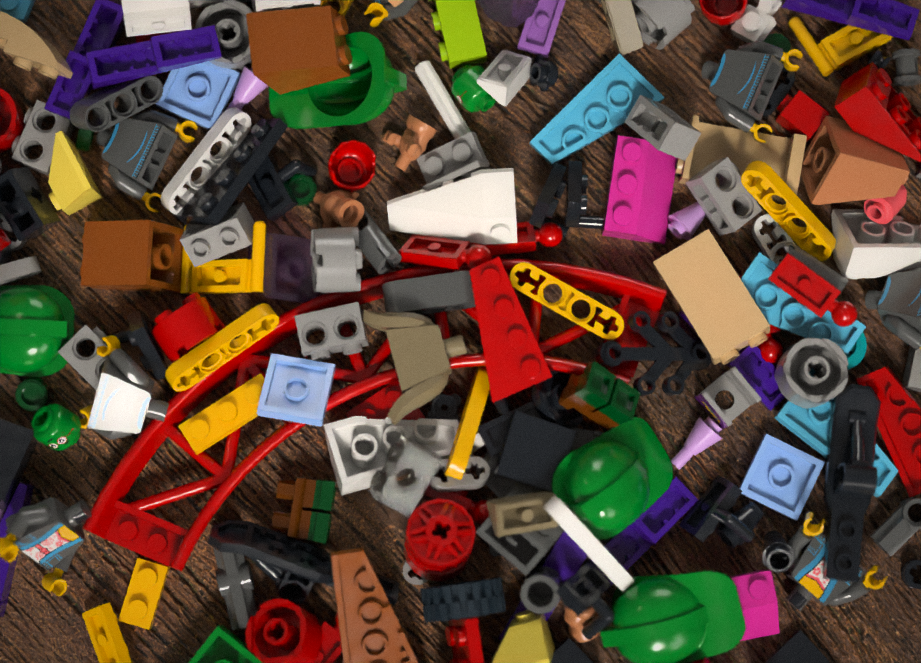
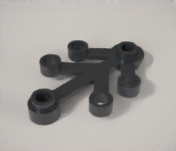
[595,311,712,396]

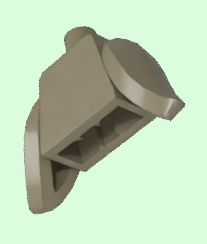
[362,309,467,426]

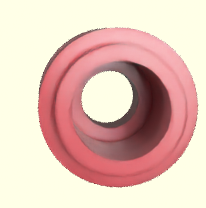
[864,185,907,224]

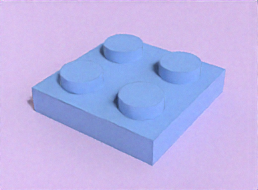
[155,61,241,130]
[257,353,335,427]
[739,434,825,521]

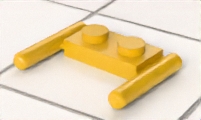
[788,16,893,77]
[180,221,266,294]

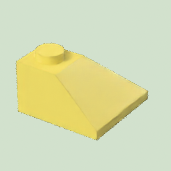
[48,131,103,215]
[490,610,555,663]

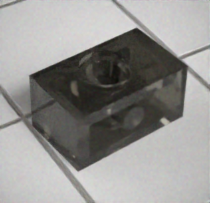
[369,435,443,518]

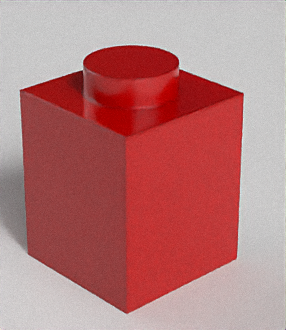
[775,90,830,142]

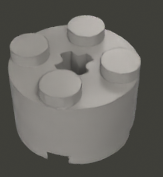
[195,0,253,72]
[631,0,695,50]
[310,227,362,293]
[774,338,848,409]

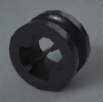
[866,48,892,69]
[901,559,921,589]

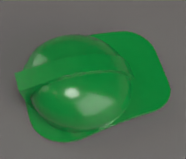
[269,32,407,129]
[0,285,74,377]
[552,417,673,540]
[600,570,746,663]

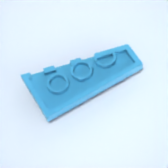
[529,53,665,166]
[774,368,898,498]

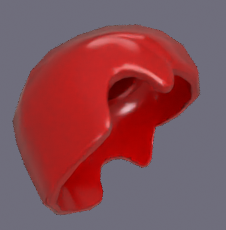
[698,0,748,26]
[328,139,376,192]

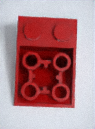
[834,62,921,163]

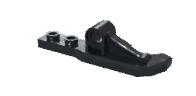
[823,384,881,583]
[207,520,399,608]

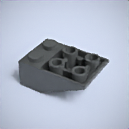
[476,482,564,576]

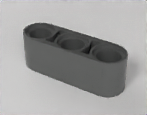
[70,76,163,132]
[382,271,476,315]

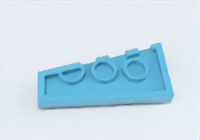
[740,252,866,354]

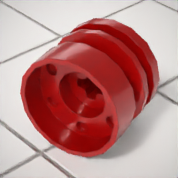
[404,499,476,582]

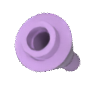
[225,66,268,111]
[668,202,706,240]
[671,416,723,470]

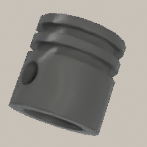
[521,566,563,614]

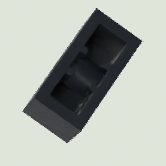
[0,167,61,242]

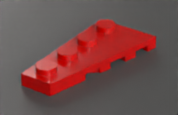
[469,257,553,403]
[856,365,921,498]

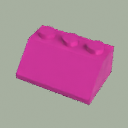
[602,135,677,245]
[729,569,780,641]

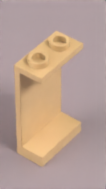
[675,115,807,202]
[653,229,770,365]

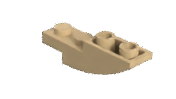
[0,11,73,79]

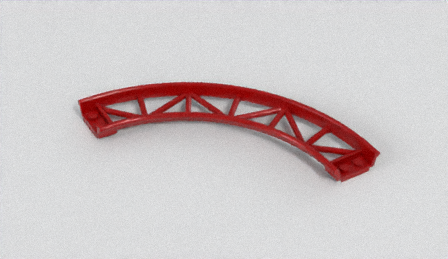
[82,259,668,571]

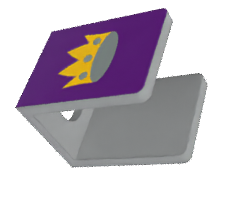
[695,367,762,429]

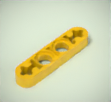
[741,161,836,261]
[510,262,624,340]
[165,303,279,392]
[444,366,490,480]

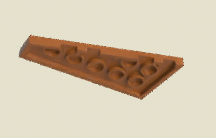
[330,548,419,663]

